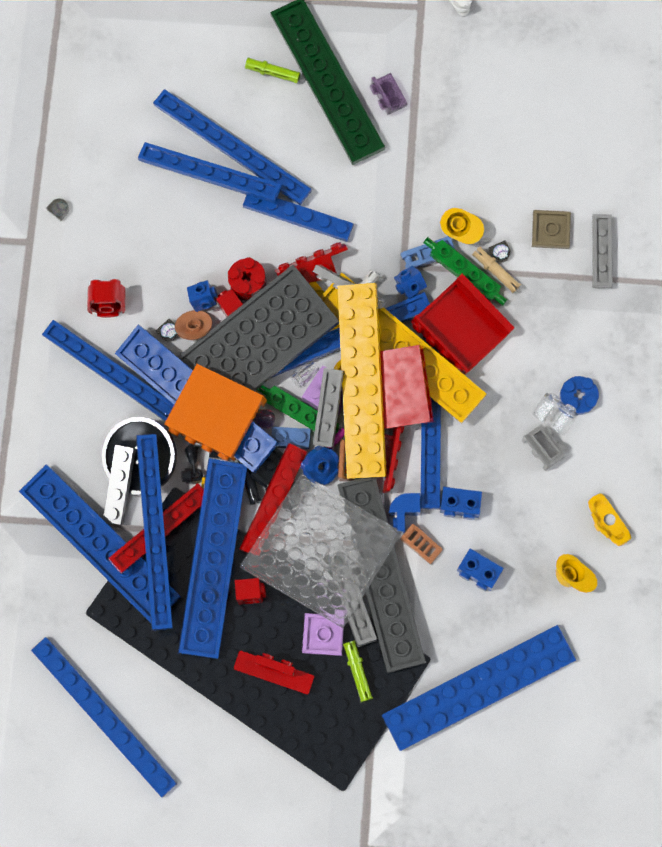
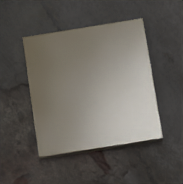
[532,210,571,249]

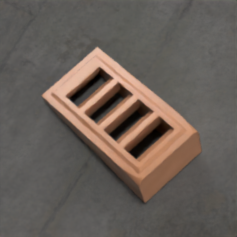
[400,524,443,565]

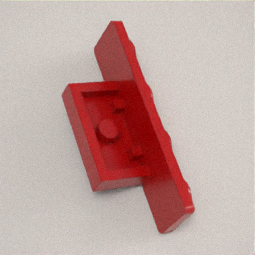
[275,242,348,283]
[382,426,404,493]
[234,651,314,694]

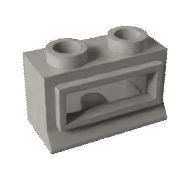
[522,424,565,471]

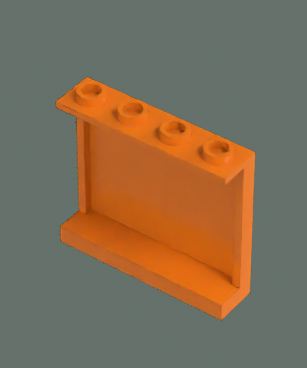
[164,364,267,461]

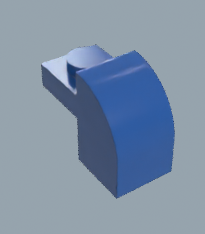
[389,493,420,535]

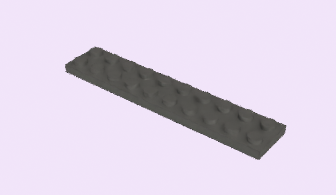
[337,477,426,673]

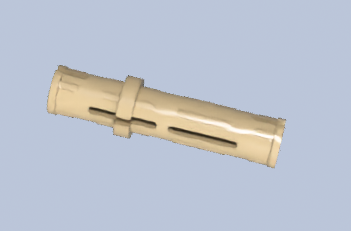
[472,246,521,293]

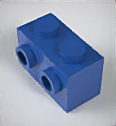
[440,487,482,520]
[457,548,504,591]

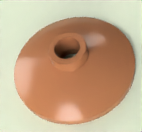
[175,310,212,340]

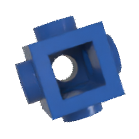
[394,266,427,298]
[187,280,218,312]

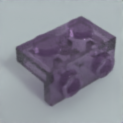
[370,73,407,115]

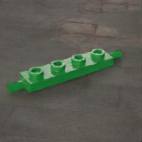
[423,237,508,306]
[257,385,345,440]

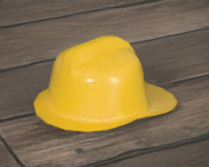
[440,208,484,244]
[555,554,597,593]

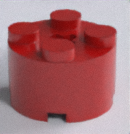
[228,257,267,300]
[87,279,125,318]

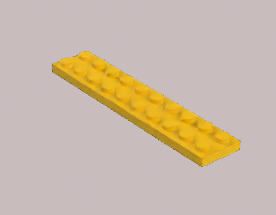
[320,273,487,424]
[337,283,387,479]

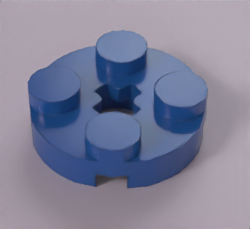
[560,376,599,415]
[301,446,339,485]

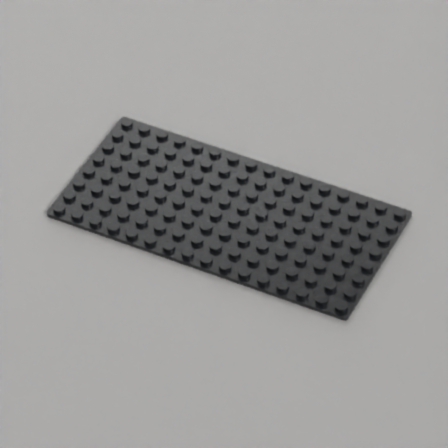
[86,487,431,791]

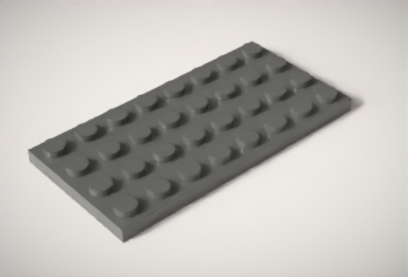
[178,265,339,391]

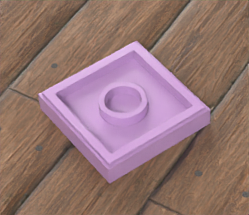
[302,613,344,656]

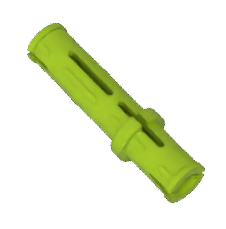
[245,57,300,83]
[343,641,373,702]

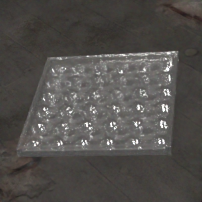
[240,473,402,628]

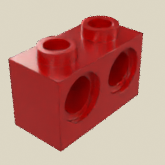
[235,578,266,605]

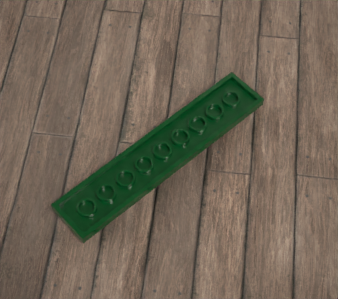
[270,0,385,165]

